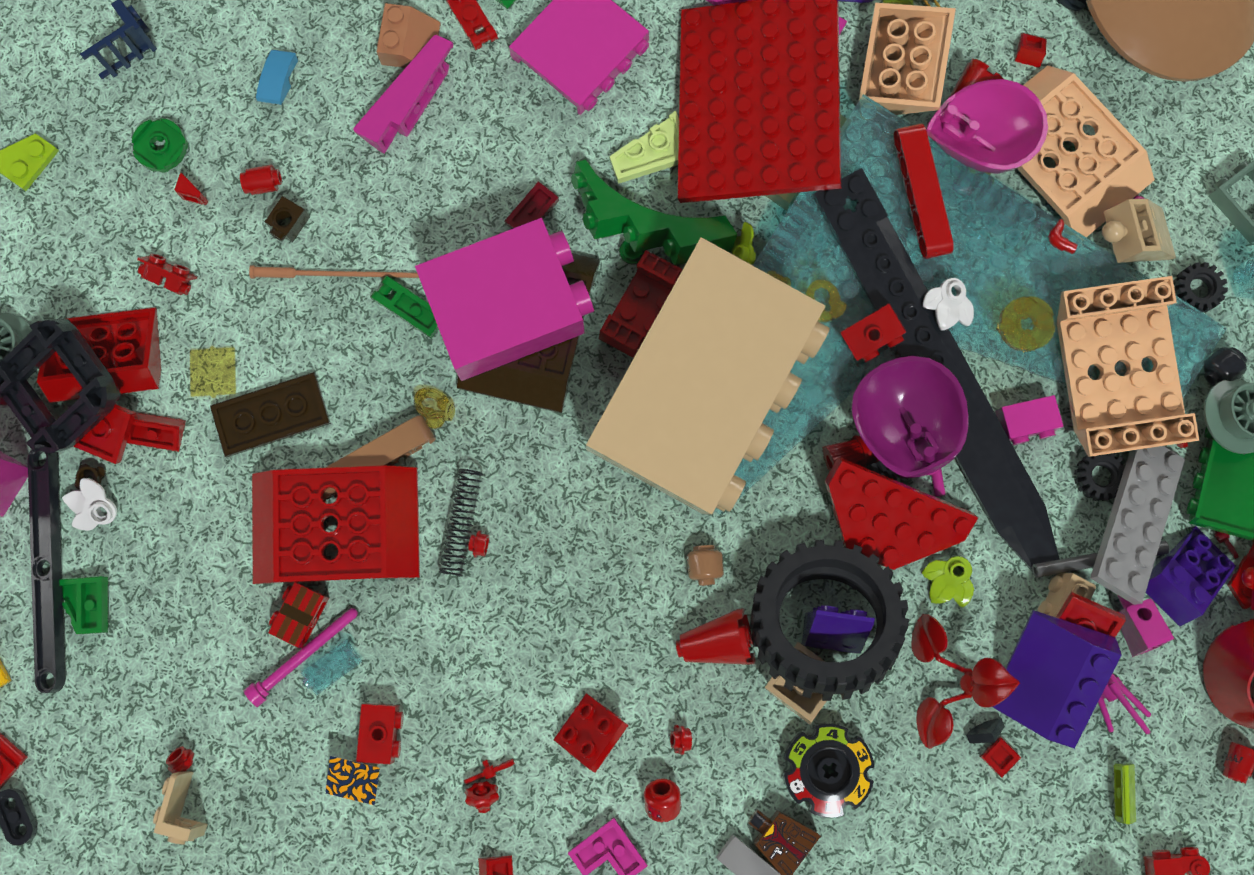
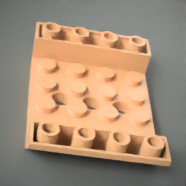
[1017,65,1155,245]
[1056,276,1199,457]

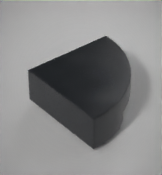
[966,718,1005,744]

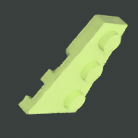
[610,111,679,184]

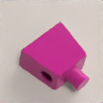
[1117,595,1174,657]

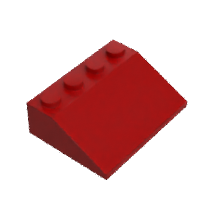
[37,307,161,402]

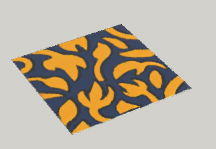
[326,756,380,805]

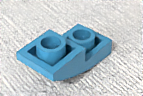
[256,50,298,105]

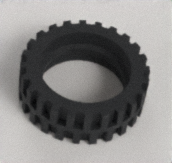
[750,539,909,701]

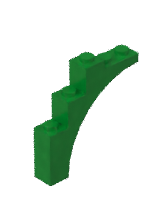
[571,160,737,266]

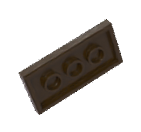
[210,372,331,458]

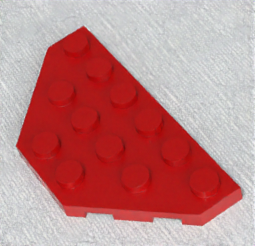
[825,457,979,570]

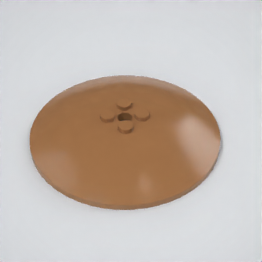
[1086,0,1254,82]

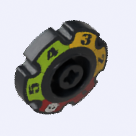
[782,723,874,817]

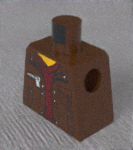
[747,809,821,875]

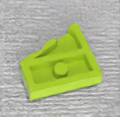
[0,133,59,191]

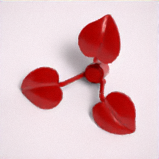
[911,614,1020,749]

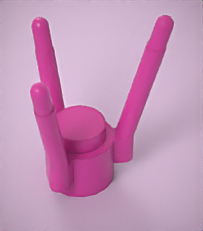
[1098,673,1151,734]

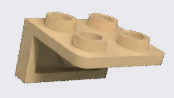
[153,771,207,845]

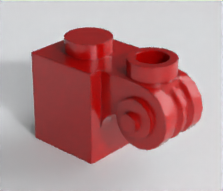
[1143,847,1210,875]

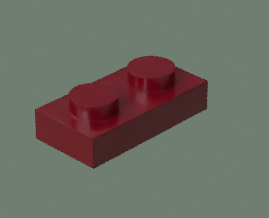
[504,181,559,229]

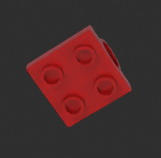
[553,693,629,773]

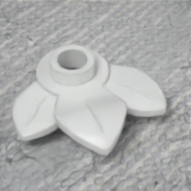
[923,278,974,331]
[62,478,117,531]

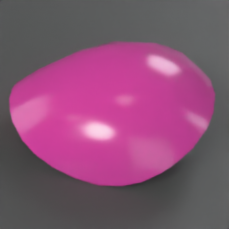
[926,79,1048,174]

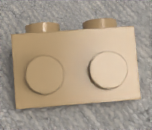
[1037,573,1096,617]

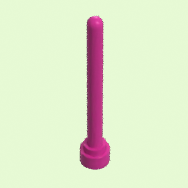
[243,608,358,707]

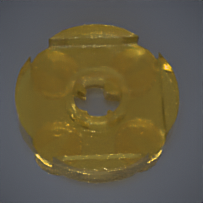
[997,296,1055,352]

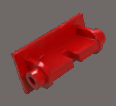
[137,254,197,295]

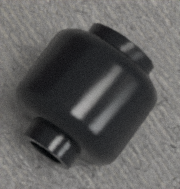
[1203,347,1247,386]

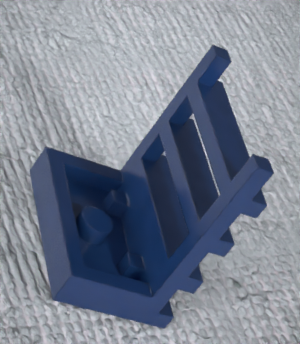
[80,0,157,79]

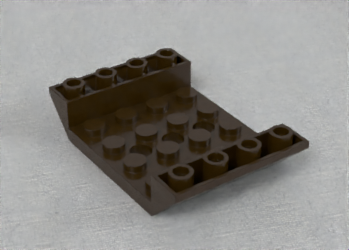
[457,253,600,413]

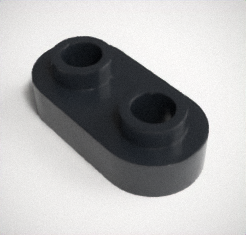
[0,788,37,845]

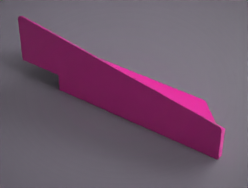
[353,35,454,154]

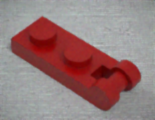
[446,0,498,51]

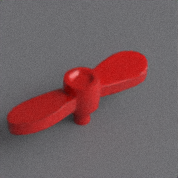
[463,759,515,785]

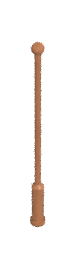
[249,265,419,279]

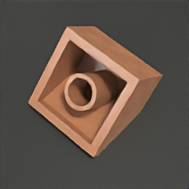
[376,3,441,68]

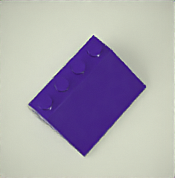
[993,610,1122,749]

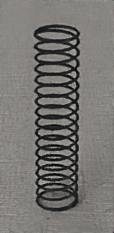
[438,469,483,577]

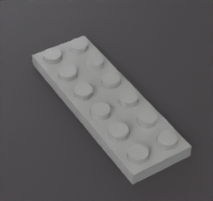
[1090,446,1185,605]

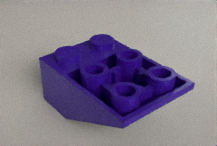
[1145,526,1236,627]
[802,605,875,654]

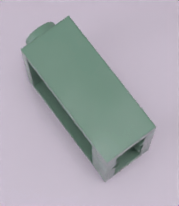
[1208,160,1254,244]

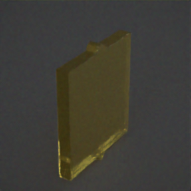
[190,346,236,398]

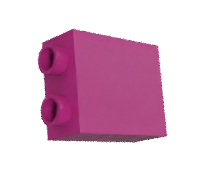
[415,218,594,381]

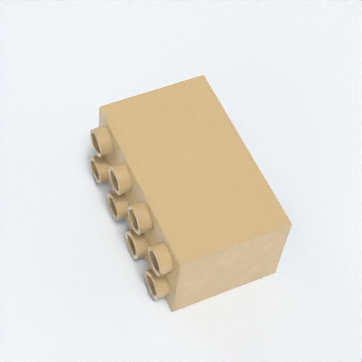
[586,237,830,515]

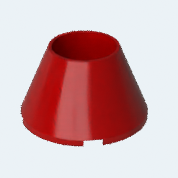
[1203,618,1254,729]

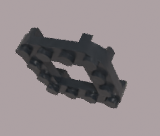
[0,319,121,454]

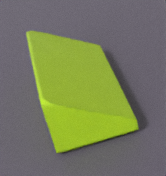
[1114,763,1136,824]

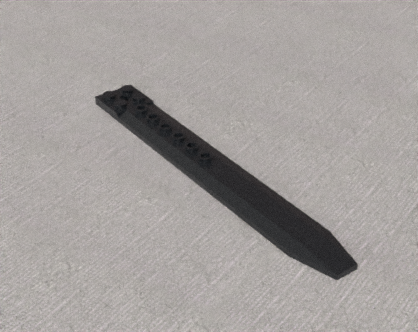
[812,168,1060,572]

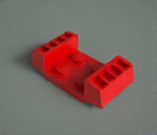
[598,250,683,358]

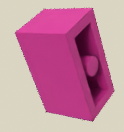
[995,395,1064,445]

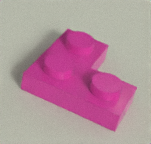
[568,817,648,875]

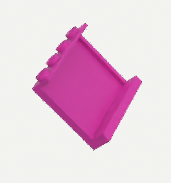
[509,0,650,115]

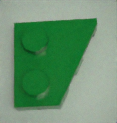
[59,576,108,634]

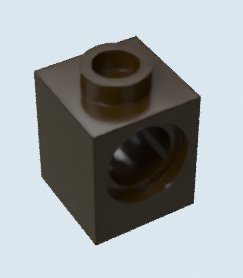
[264,196,310,243]

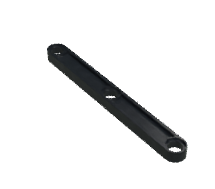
[28,449,66,693]

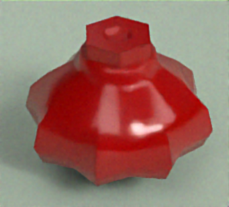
[465,781,499,813]

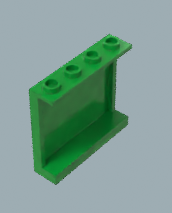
[1186,426,1254,541]

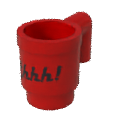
[1222,742,1254,784]

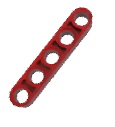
[893,123,954,259]

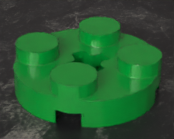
[132,118,188,173]

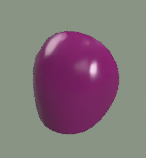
[852,356,968,477]

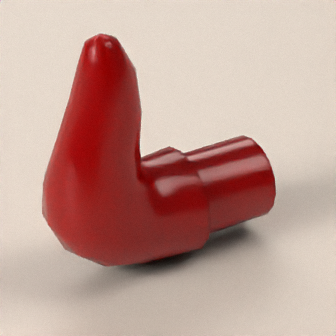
[1048,219,1078,254]

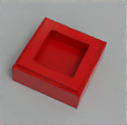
[980,737,1021,778]

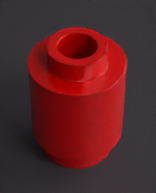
[240,164,282,195]

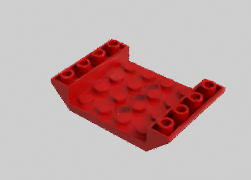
[252,465,420,584]

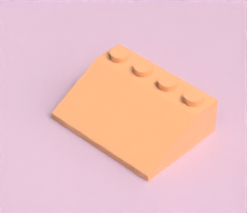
[859,3,956,116]

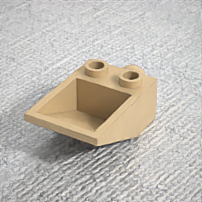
[1102,199,1176,263]

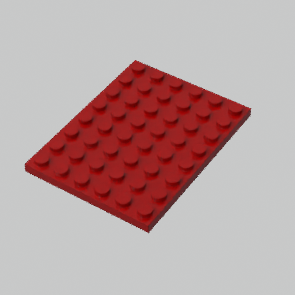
[678,0,841,203]

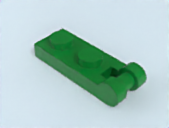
[370,275,439,339]

